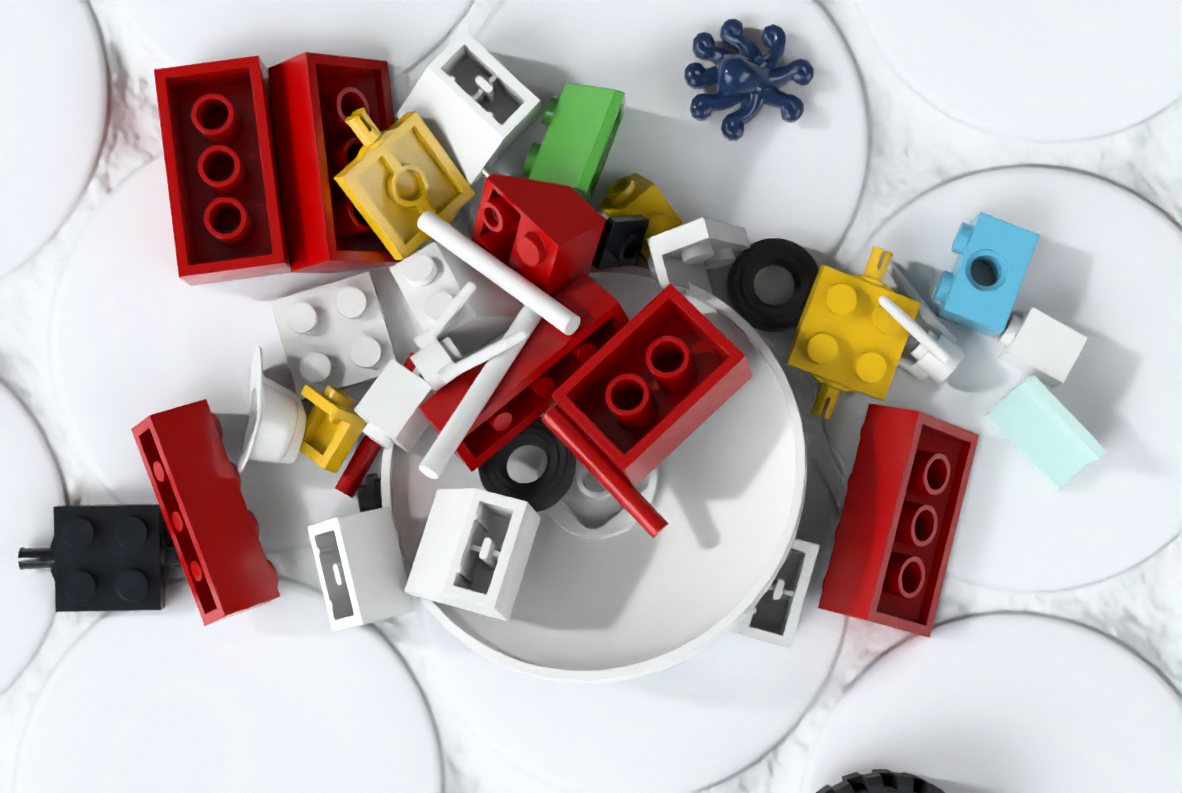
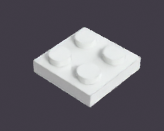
[270,271,398,402]

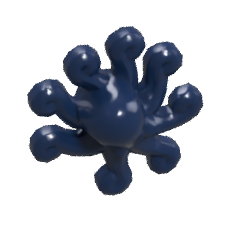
[684,19,814,141]

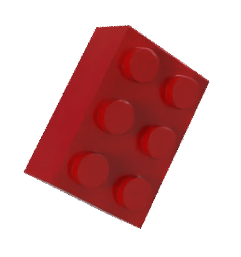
[550,283,753,487]

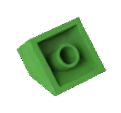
[523,83,625,204]

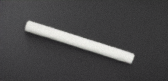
[417,211,580,335]
[419,305,542,479]

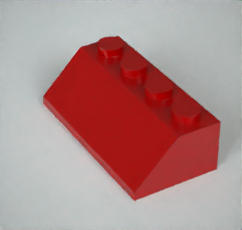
[268,52,410,273]
[818,403,979,638]

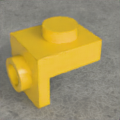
[598,173,684,262]
[299,384,366,474]

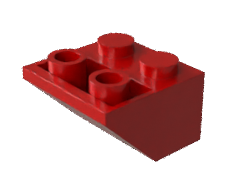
[471,173,606,301]

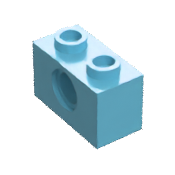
[933,212,1040,338]

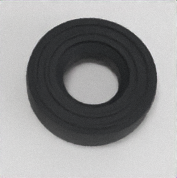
[727,238,819,332]
[478,417,576,512]

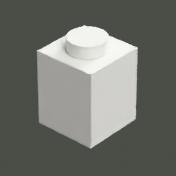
[998,307,1088,388]
[354,359,437,453]

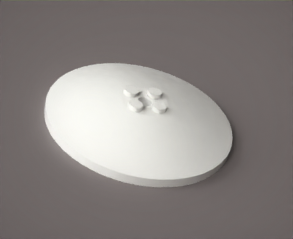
[381,265,807,684]

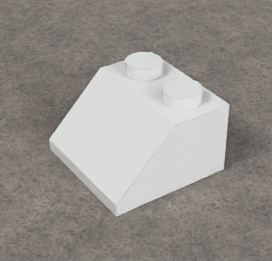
[389,242,524,356]

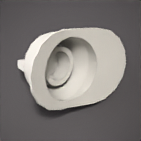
[237,346,306,473]

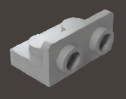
[647,217,751,294]

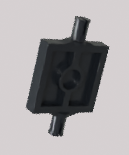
[18,504,182,612]

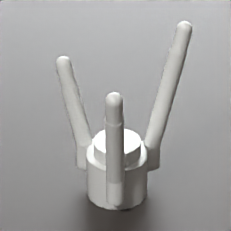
[879,261,966,384]
[410,281,529,392]

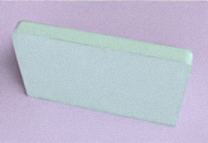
[984,375,1107,491]

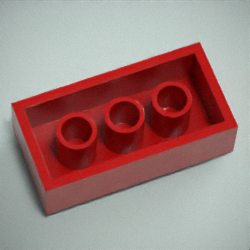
[154,55,291,286]

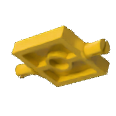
[334,108,476,260]
[784,246,921,420]

